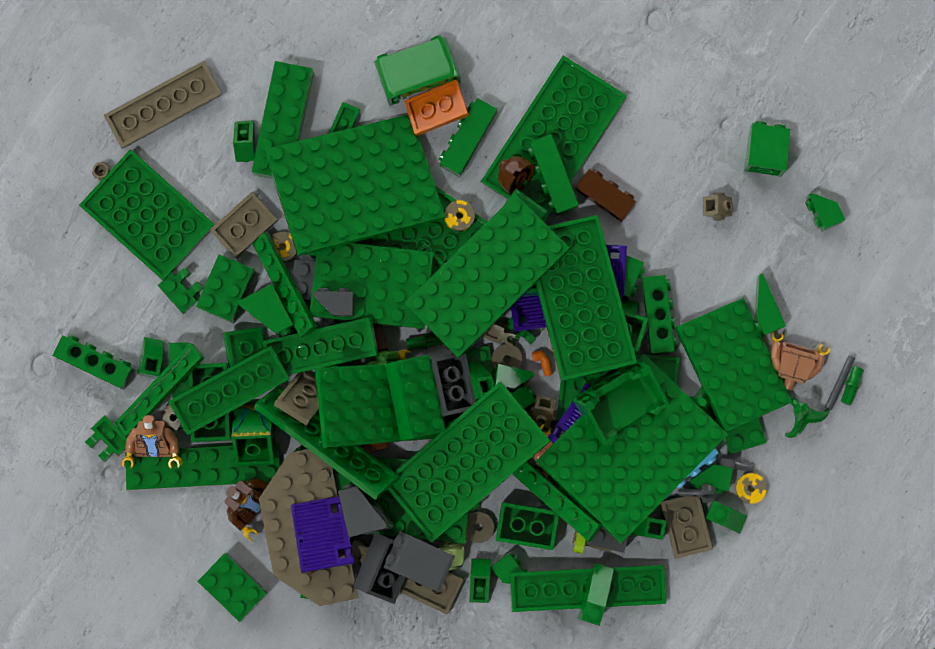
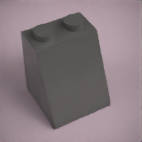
[338,484,395,537]
[384,531,455,592]

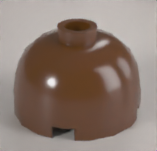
[498,156,535,195]

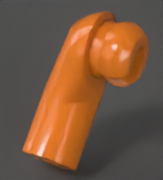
[532,350,553,376]

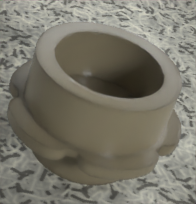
[92,162,111,181]

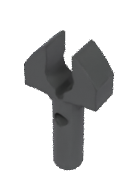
[717,458,754,472]
[678,484,716,503]

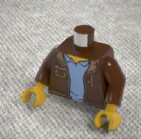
[224,479,268,541]

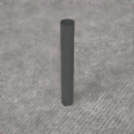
[825,355,855,410]

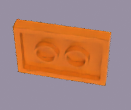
[404,80,469,136]

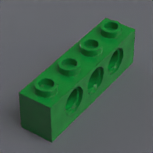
[642,275,677,355]
[52,334,134,390]

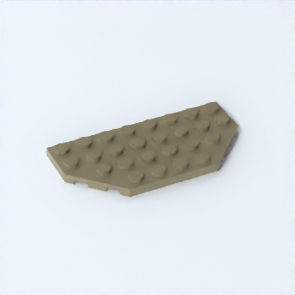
[259,449,358,606]

